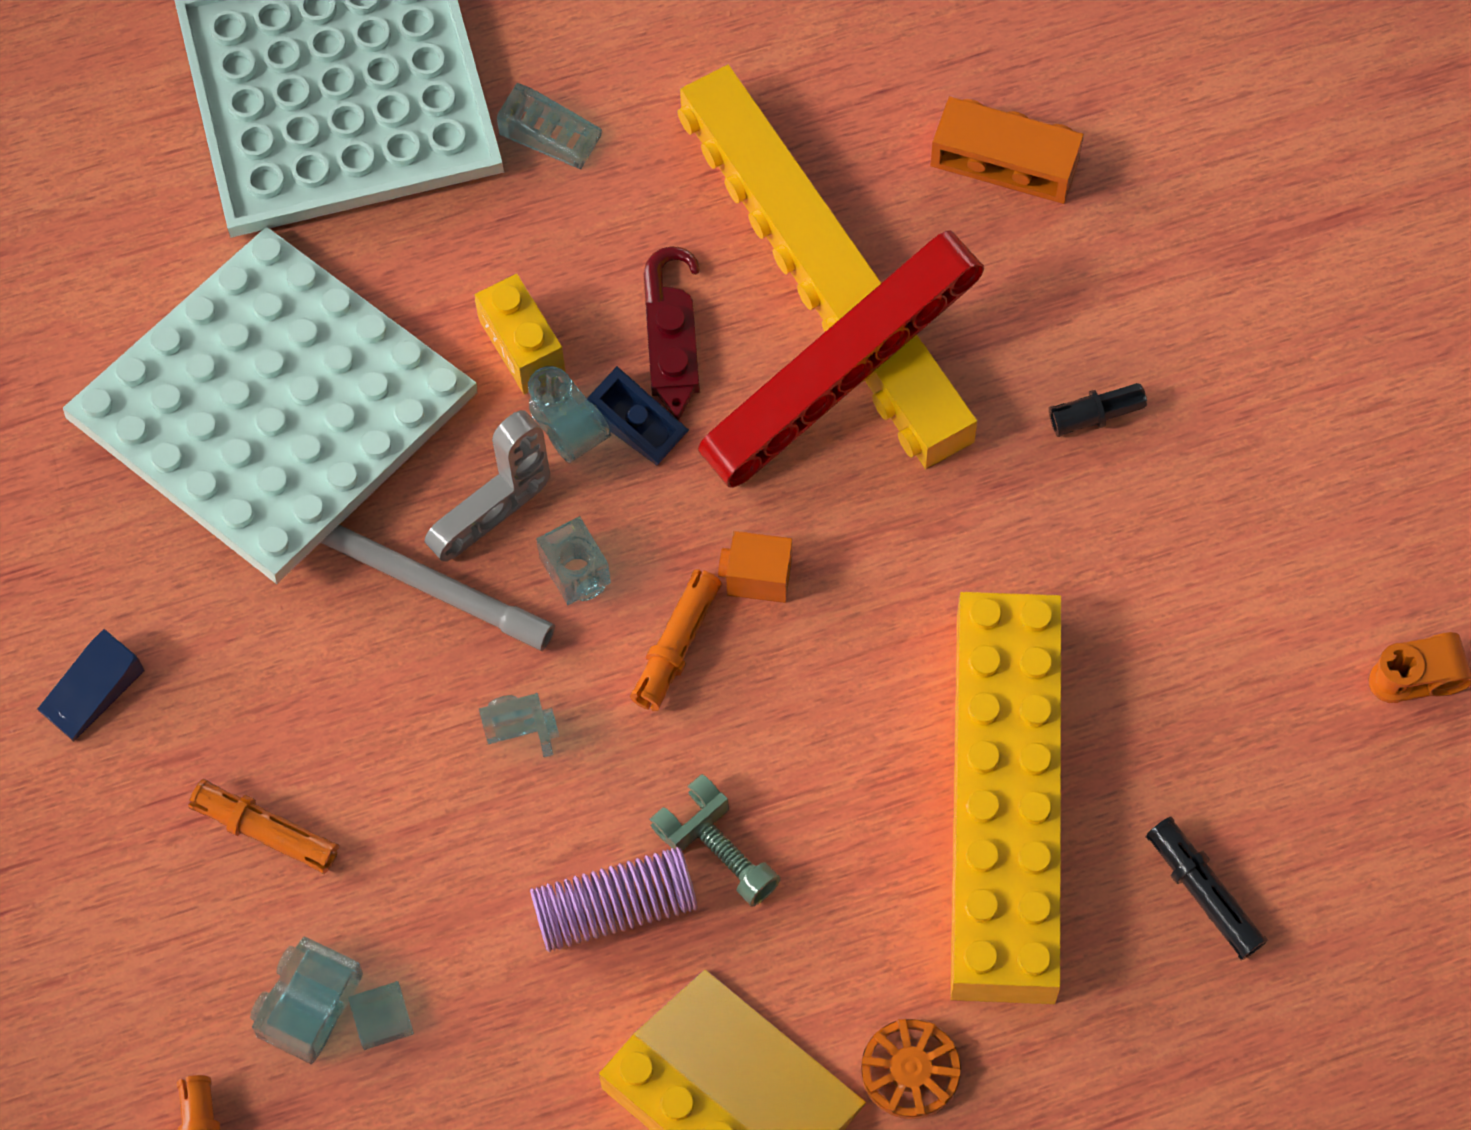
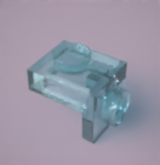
[479,693,559,757]

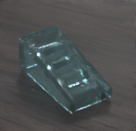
[497,83,602,169]

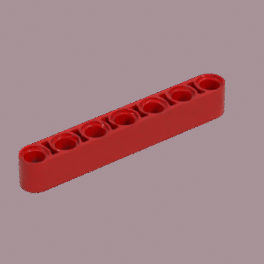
[698,230,984,488]

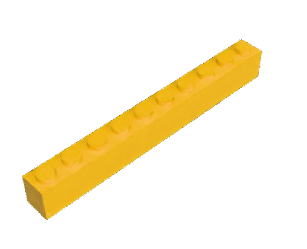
[678,64,977,470]

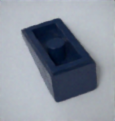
[581,366,689,465]
[37,629,145,742]

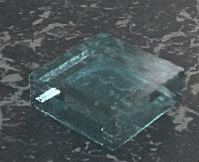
[348,981,414,1050]

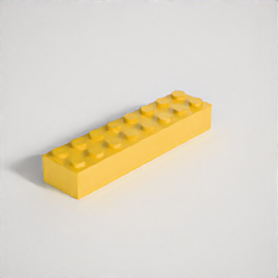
[950,592,1061,1004]

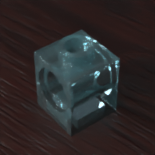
[536,516,611,605]

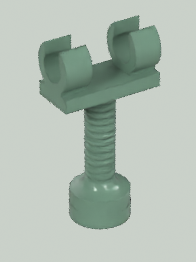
[649,774,781,907]

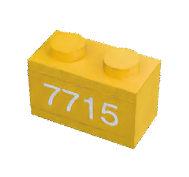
[474,273,566,395]

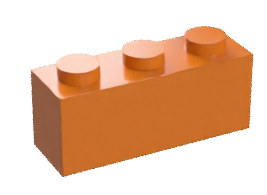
[930,96,1084,204]

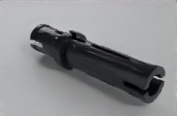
[1145,816,1268,961]

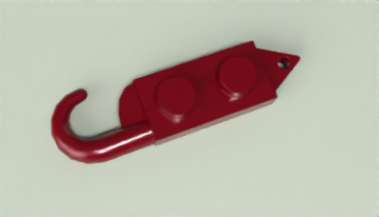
[643,246,700,420]

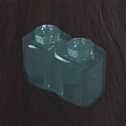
[250,936,363,1064]

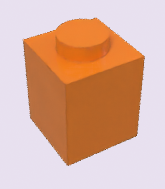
[718,531,792,603]

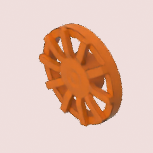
[861,1019,961,1119]

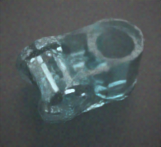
[528,366,611,463]

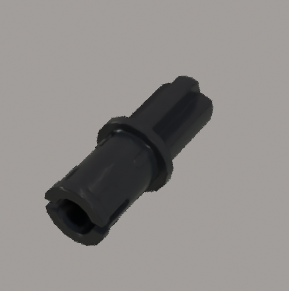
[1048,383,1147,437]

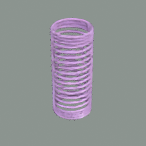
[530,847,697,953]

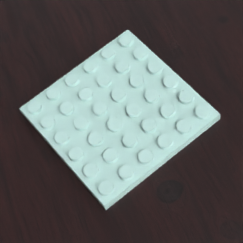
[174,0,504,238]
[63,226,477,584]

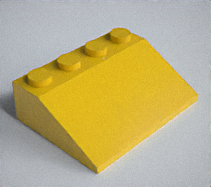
[599,970,866,1130]

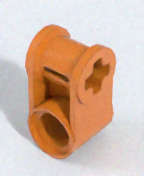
[1368,632,1471,703]

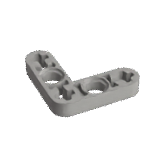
[424,410,550,561]

